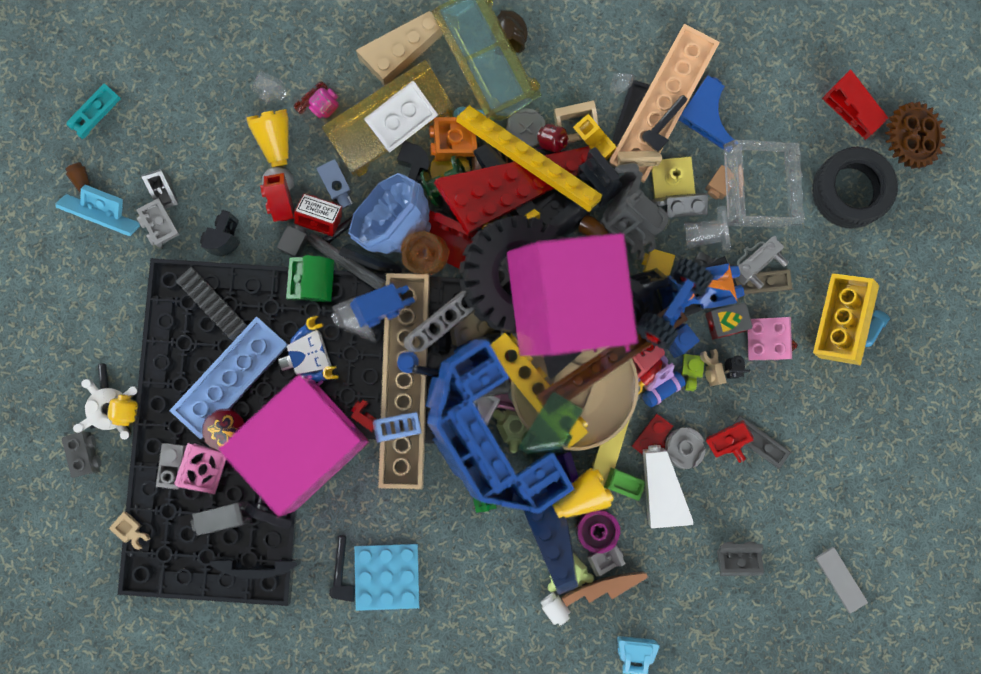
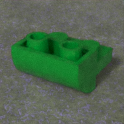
[286,255,335,301]

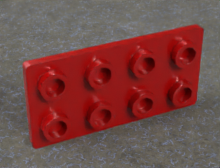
[426,210,478,269]

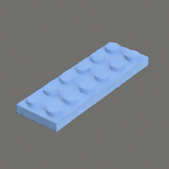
[170,317,288,439]

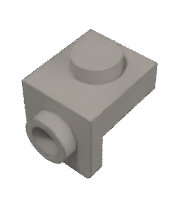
[587,545,625,576]

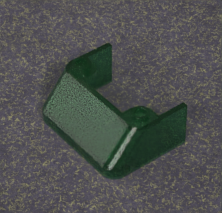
[519,391,583,458]

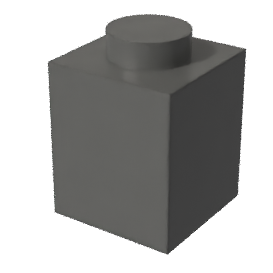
[277,225,308,257]

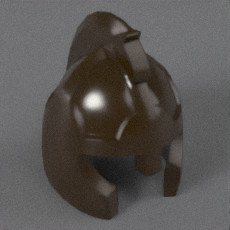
[491,10,528,56]

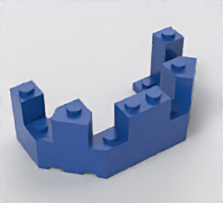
[425,340,574,514]

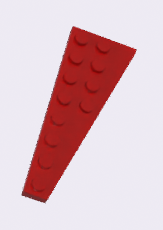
[434,146,591,235]

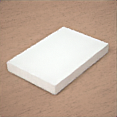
[364,81,438,153]

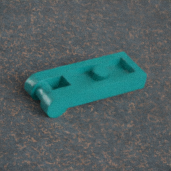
[66,83,121,139]

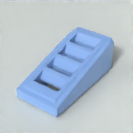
[373,412,421,443]

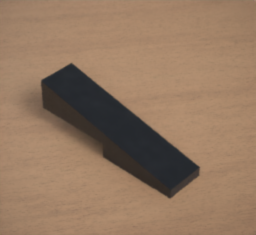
[473,143,538,217]

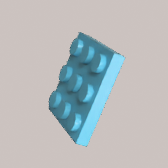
[354,544,420,611]

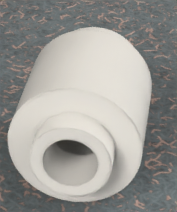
[540,592,571,626]

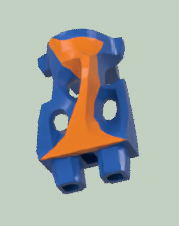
[659,264,745,313]

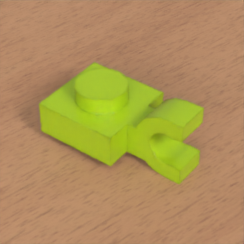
[681,354,704,391]

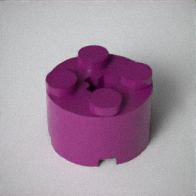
[576,510,620,554]

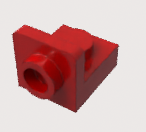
[351,399,376,432]

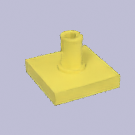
[651,157,695,198]

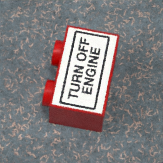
[294,193,342,236]

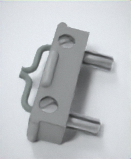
[734,236,789,289]

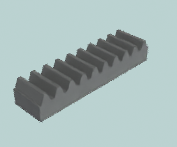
[176,267,248,341]

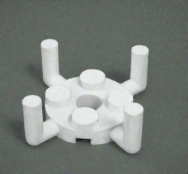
[73,379,138,439]

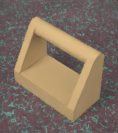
[553,100,598,143]

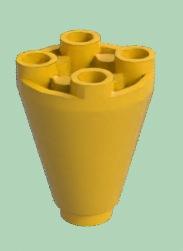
[246,109,289,168]
[552,468,614,519]

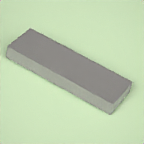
[815,547,868,614]

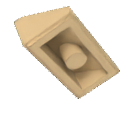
[617,151,662,167]

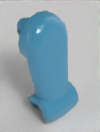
[865,310,890,347]

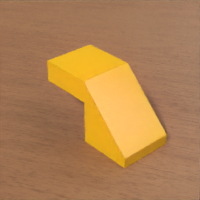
[573,114,617,160]

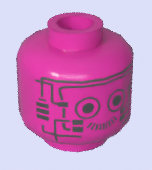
[309,88,339,119]

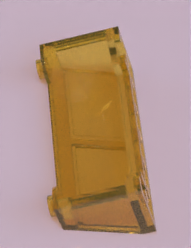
[322,60,454,177]

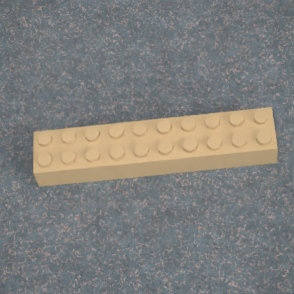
[378,273,430,489]

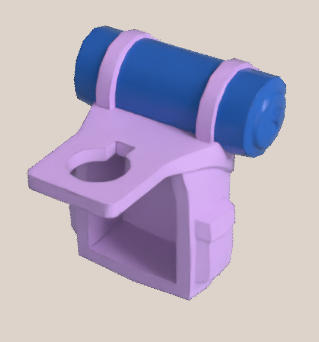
[638,356,686,408]

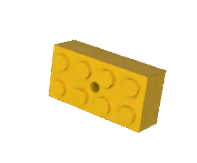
[813,273,879,365]

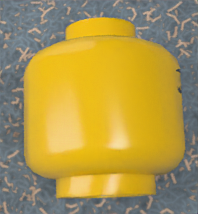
[107,394,138,426]

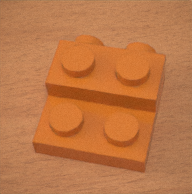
[429,117,477,161]

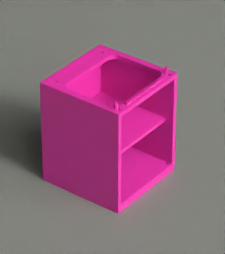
[507,234,637,356]
[218,374,370,516]

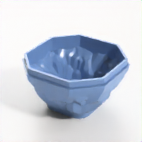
[348,173,431,255]

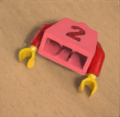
[632,344,665,395]

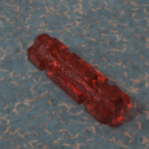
[293,81,328,114]

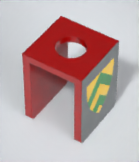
[705,303,753,340]

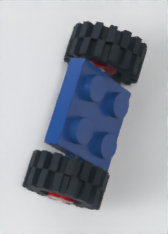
[635,258,713,350]

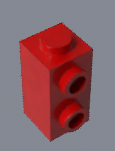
[260,173,294,222]

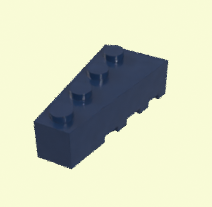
[524,505,578,595]

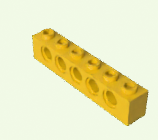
[490,332,589,449]

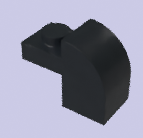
[397,141,430,184]

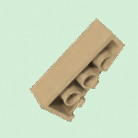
[356,11,444,86]

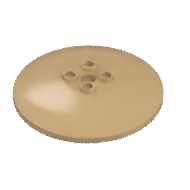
[511,347,639,451]

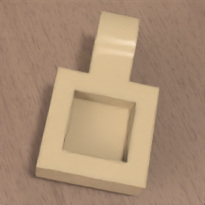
[700,349,727,387]

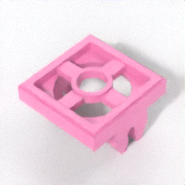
[174,443,227,494]

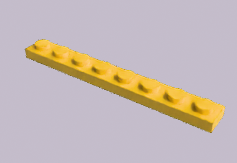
[456,105,603,212]

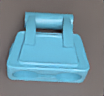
[617,636,659,674]

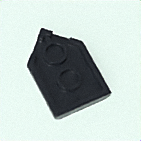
[339,243,402,274]

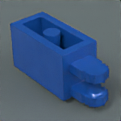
[350,283,415,328]

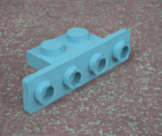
[56,185,140,236]

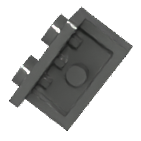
[62,432,101,478]
[718,542,764,576]

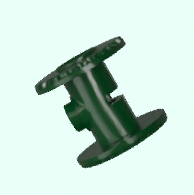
[420,156,466,208]

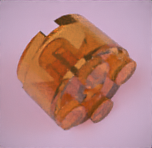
[401,231,450,275]

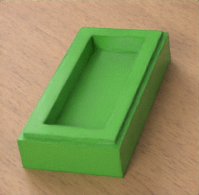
[604,468,645,501]

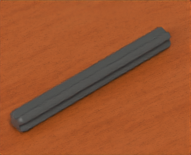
[307,233,386,290]

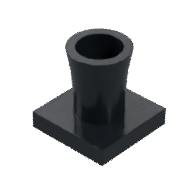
[629,268,670,315]

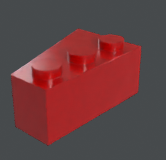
[822,69,888,140]

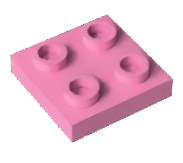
[748,317,792,360]

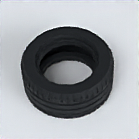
[812,146,898,229]

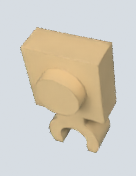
[109,512,150,550]

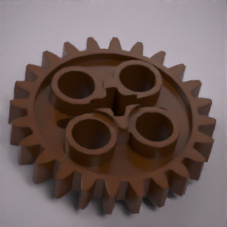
[885,102,946,169]

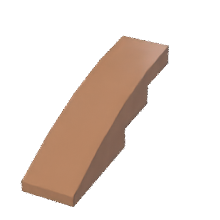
[561,572,648,607]

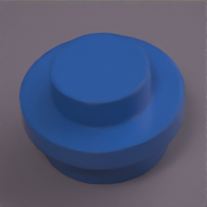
[397,351,419,373]

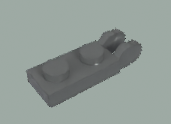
[651,193,708,218]

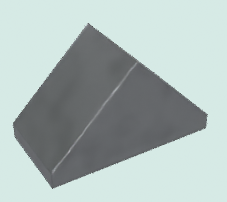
[142,169,178,209]

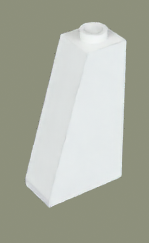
[643,445,693,528]

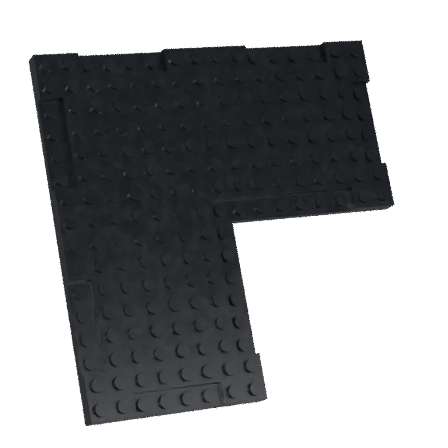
[117,258,468,606]

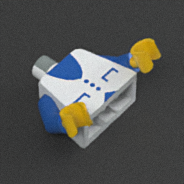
[279,316,338,382]

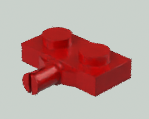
[632,413,673,455]
[706,420,754,463]

